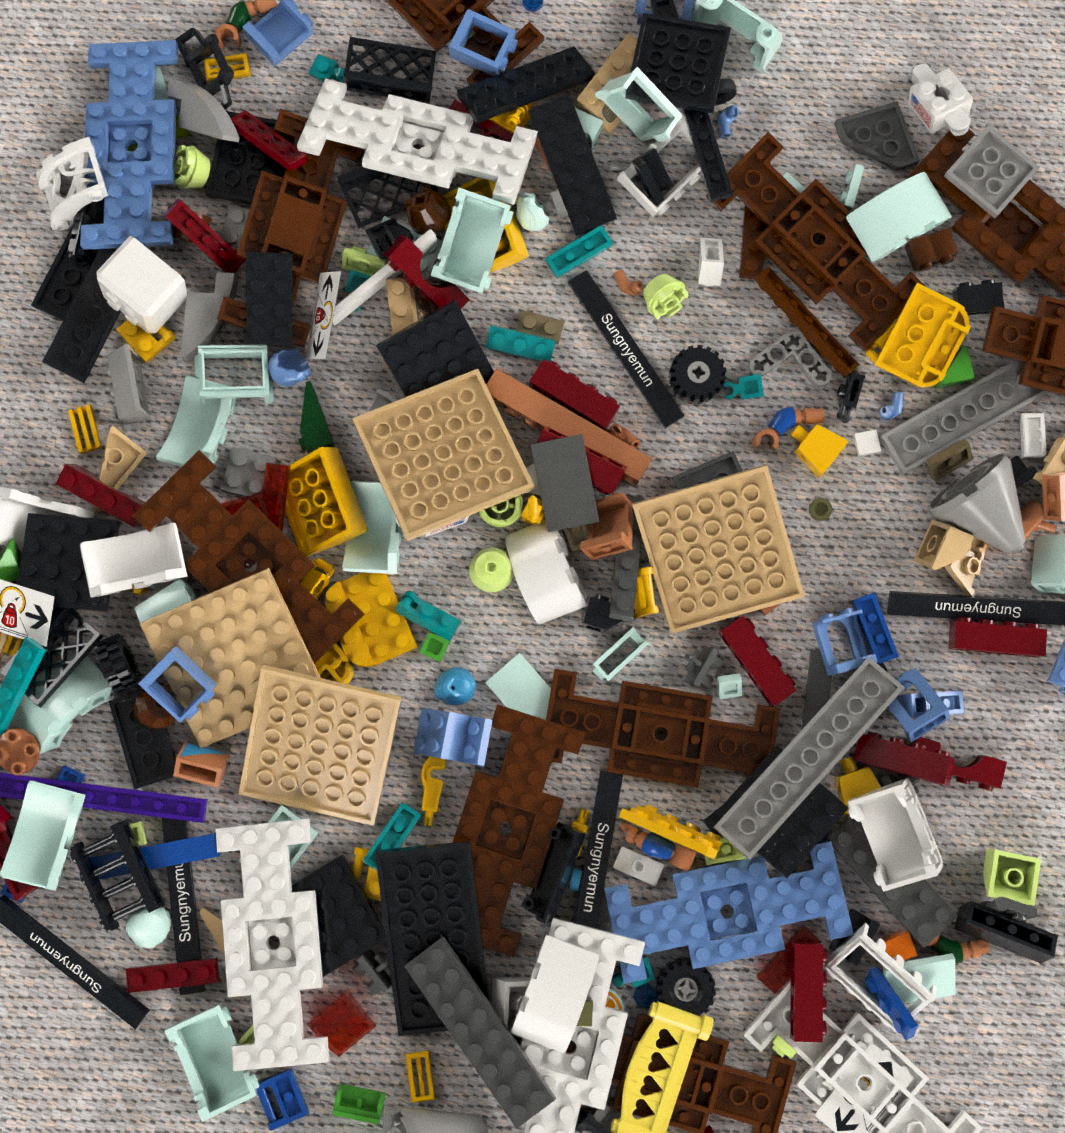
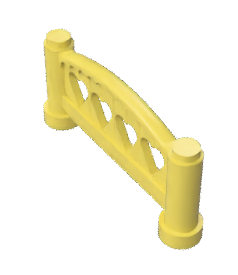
[610,1002,714,1133]

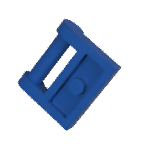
[256,1067,309,1131]

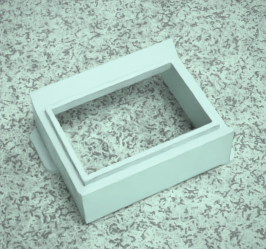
[595,67,682,142]
[194,345,274,405]

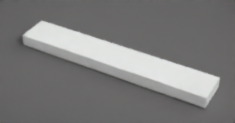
[332,229,438,326]

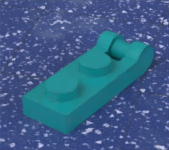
[395,591,461,641]

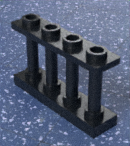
[69,820,165,933]

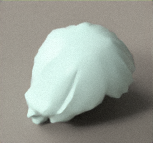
[516,192,549,231]
[126,907,172,948]

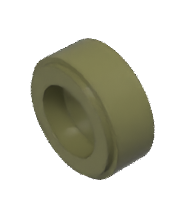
[809,498,832,521]

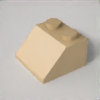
[914,519,974,570]

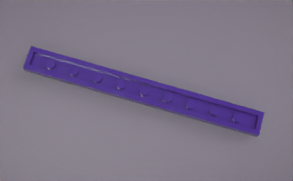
[0,772,208,823]

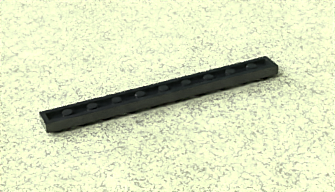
[650,0,733,203]

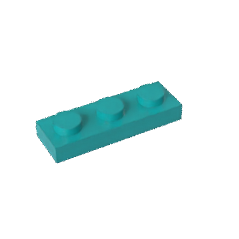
[545,225,613,279]
[485,325,556,362]
[363,802,421,871]

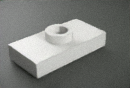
[1019,413,1047,459]
[612,846,664,886]

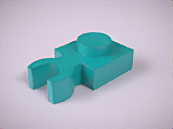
[344,270,371,312]
[723,373,764,400]

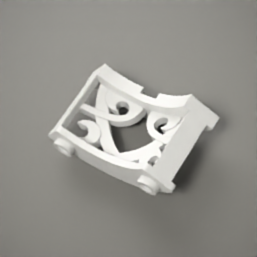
[36,137,108,231]

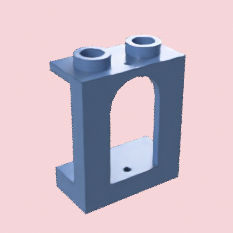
[812,608,878,676]
[887,668,950,742]

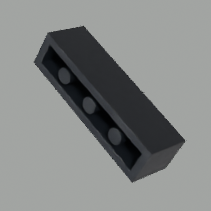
[954,901,1058,964]

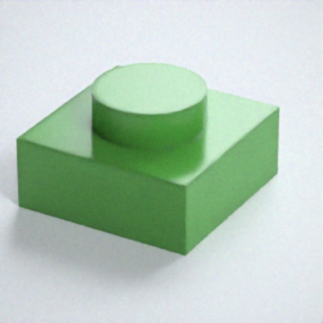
[419,632,450,662]

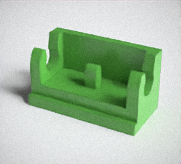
[332,1083,386,1124]

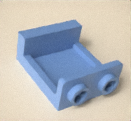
[242,0,313,67]

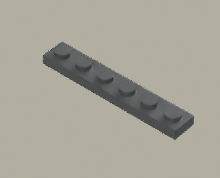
[609,495,645,621]

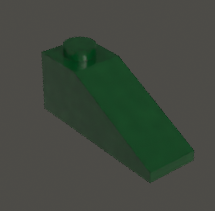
[298,381,335,454]

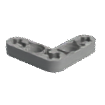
[748,331,831,387]

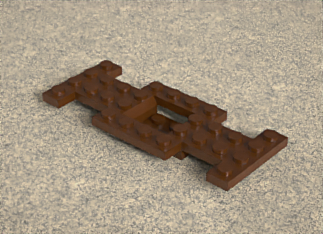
[217,109,363,348]
[905,129,1065,301]

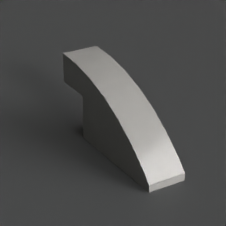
[167,78,239,142]
[180,272,238,362]

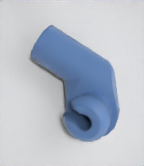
[717,105,739,138]
[879,392,904,420]

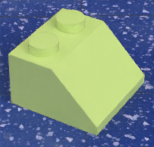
[983,849,1041,906]

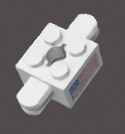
[908,64,973,136]

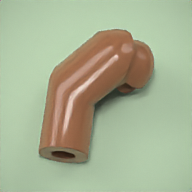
[613,269,644,296]
[609,424,640,449]

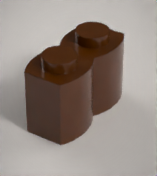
[904,228,959,272]

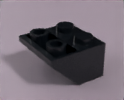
[581,594,636,633]

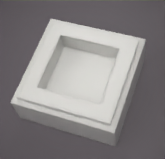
[853,430,881,457]

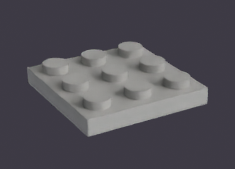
[944,125,1040,218]

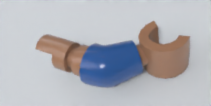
[751,407,825,450]
[620,821,697,871]

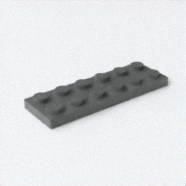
[826,817,958,948]

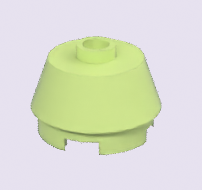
[174,145,210,189]
[643,274,688,319]
[479,495,523,527]
[469,547,514,592]

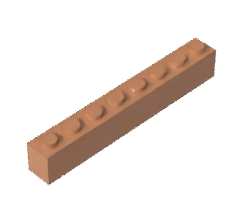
[486,368,652,485]

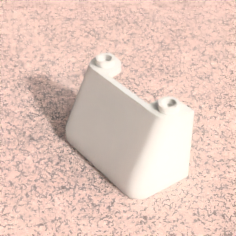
[847,778,943,892]

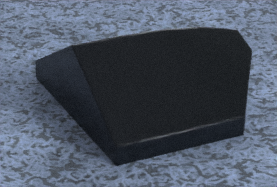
[365,218,414,259]

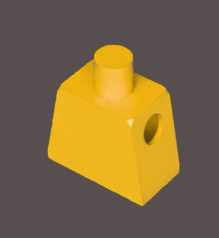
[791,424,849,478]
[834,756,881,815]

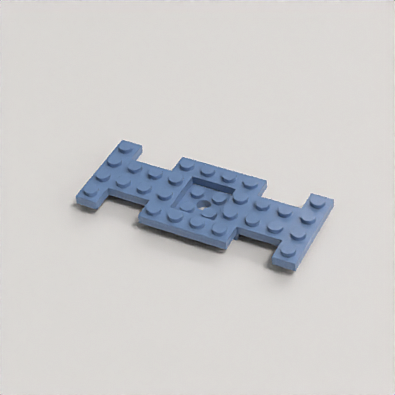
[80,40,178,250]
[604,841,854,984]

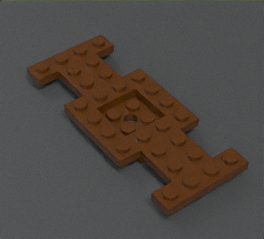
[385,0,545,85]
[706,132,926,351]
[132,450,365,664]
[546,669,781,788]
[453,704,585,957]
[566,1013,797,1133]

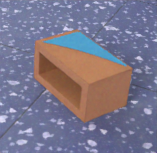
[173,742,230,788]

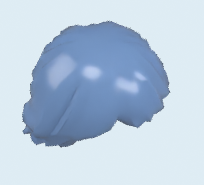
[268,347,312,387]

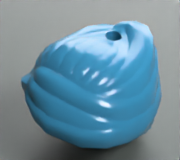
[434,667,476,706]

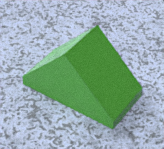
[934,346,975,389]
[0,538,21,582]

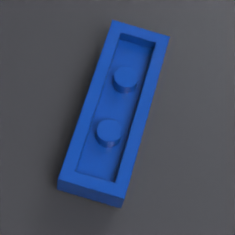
[851,593,899,664]
[865,966,918,1040]

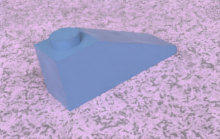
[894,691,964,719]

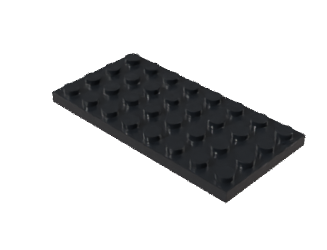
[375,841,490,1036]

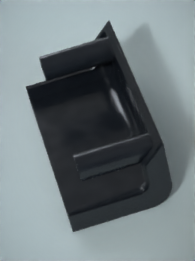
[522,821,586,924]

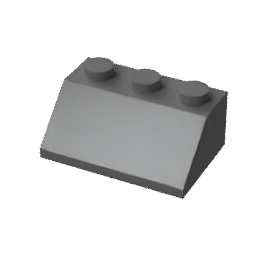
[106,344,151,425]

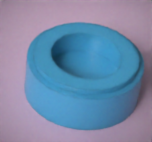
[570,868,583,892]

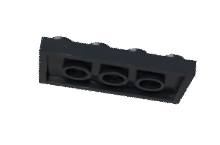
[246,252,292,345]
[108,690,176,789]

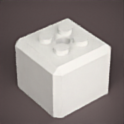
[97,236,187,333]

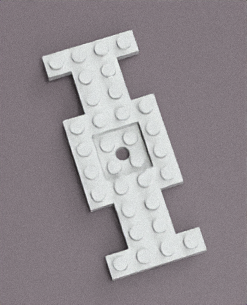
[297,78,538,205]
[216,819,330,1071]
[499,917,645,1133]
[742,979,983,1133]

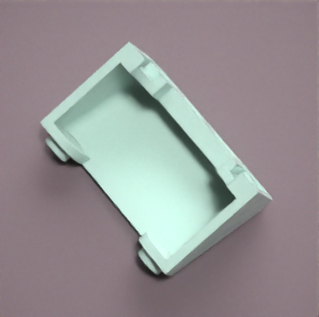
[691,0,782,72]
[430,188,514,293]
[165,1004,260,1122]

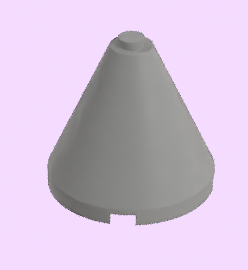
[928,453,1026,554]
[383,1106,489,1133]

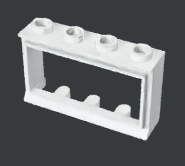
[616,115,701,218]
[825,923,937,1032]

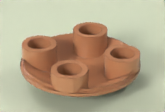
[0,728,40,775]

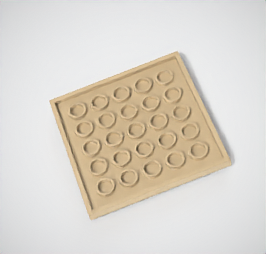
[352,369,534,541]
[632,464,805,634]
[140,568,321,748]
[238,665,402,826]

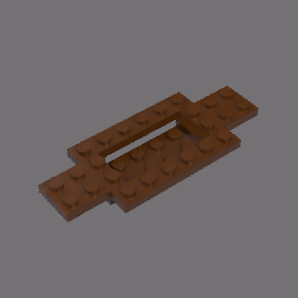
[982,295,1065,396]

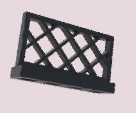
[343,37,436,104]
[337,144,439,229]
[0,608,104,708]

